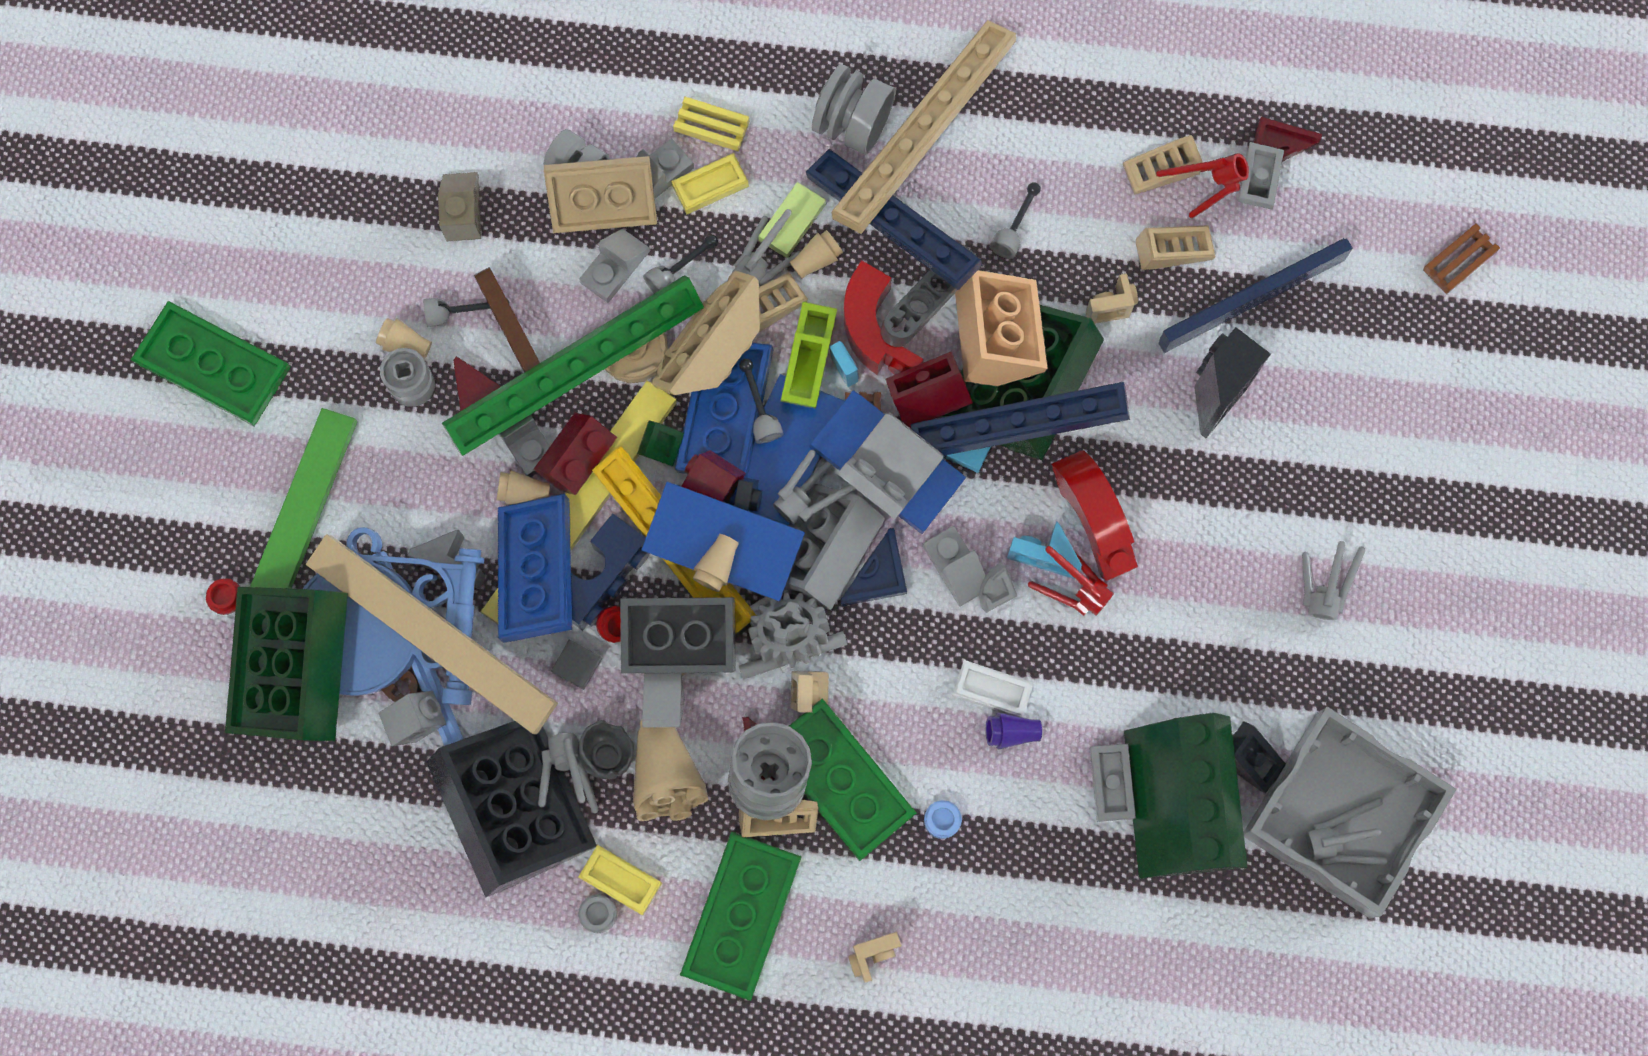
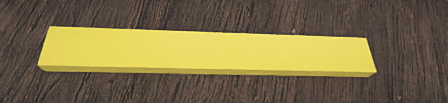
[481,381,677,624]

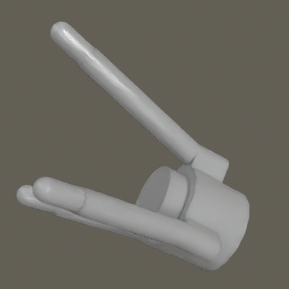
[732,209,801,286]
[773,450,856,525]
[1302,541,1365,620]
[538,733,599,813]
[1306,798,1389,865]

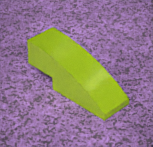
[781,302,837,409]

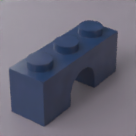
[571,513,649,631]

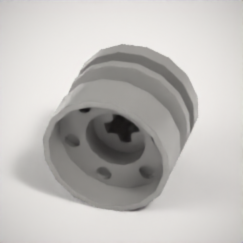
[812,64,896,155]
[728,722,812,820]

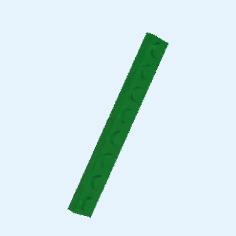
[442,275,704,456]

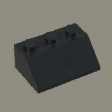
[1194,327,1271,438]

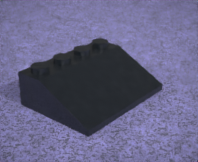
[426,721,597,898]

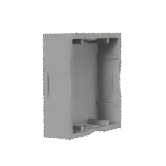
[1244,707,1457,919]

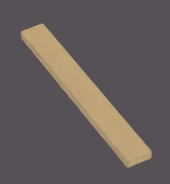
[831,20,1016,234]
[306,534,558,734]

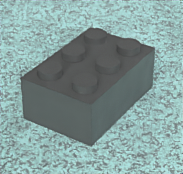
[620,597,736,673]

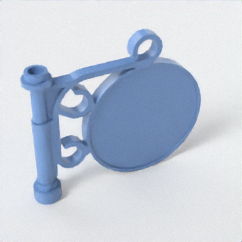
[303,527,485,705]

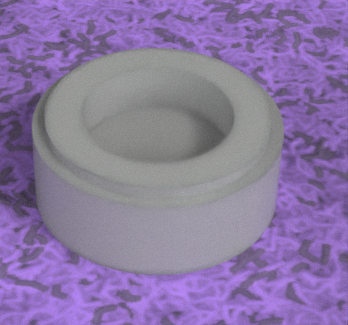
[578,895,617,933]

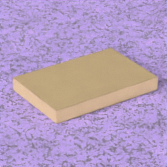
[544,156,657,233]

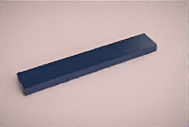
[806,149,982,290]
[1158,238,1353,353]
[911,382,1130,456]

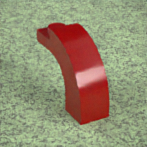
[844,260,924,375]
[1051,450,1138,581]

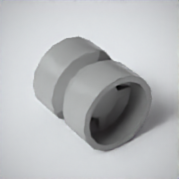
[543,129,610,165]
[380,348,435,407]

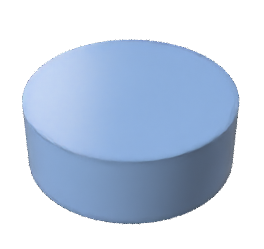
[924,800,962,839]

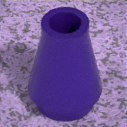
[986,713,1042,750]

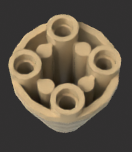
[633,720,708,821]

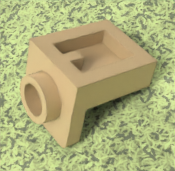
[1086,274,1138,324]
[790,671,829,712]
[848,932,901,983]

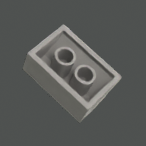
[785,484,885,610]

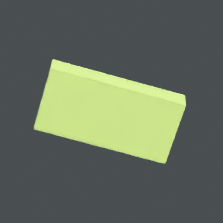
[758,182,826,258]

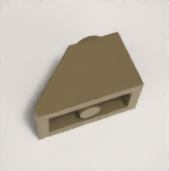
[438,172,481,242]

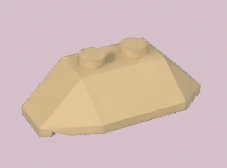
[651,271,760,395]

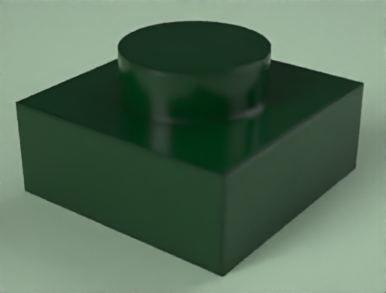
[637,420,684,466]

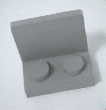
[838,412,944,519]

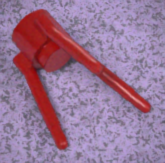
[1156,153,1249,218]
[1028,546,1114,616]

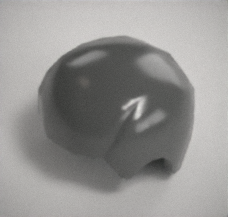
[578,720,634,779]

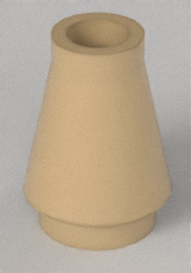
[789,230,843,279]
[376,318,432,360]
[496,470,550,505]
[693,534,739,592]

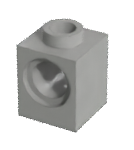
[378,691,446,746]

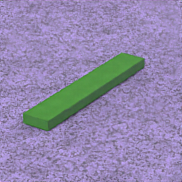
[250,408,357,589]

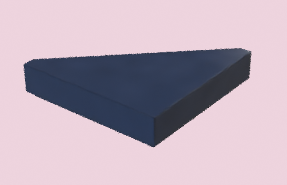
[840,528,907,607]

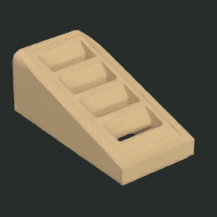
[1123,135,1203,195]
[1136,225,1216,270]
[758,272,808,333]
[739,800,818,837]

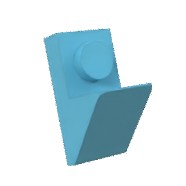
[1007,521,1082,579]

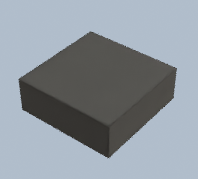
[551,639,602,690]

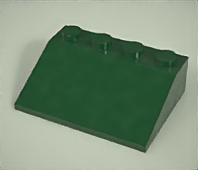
[941,304,1104,460]
[225,587,348,741]
[1124,712,1248,879]

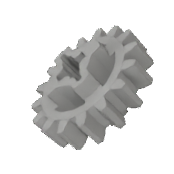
[748,593,830,668]

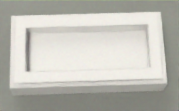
[952,660,1033,718]

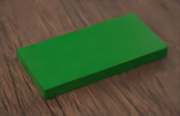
[131,301,291,427]
[789,698,917,861]
[680,832,802,1001]

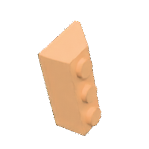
[955,270,1047,386]

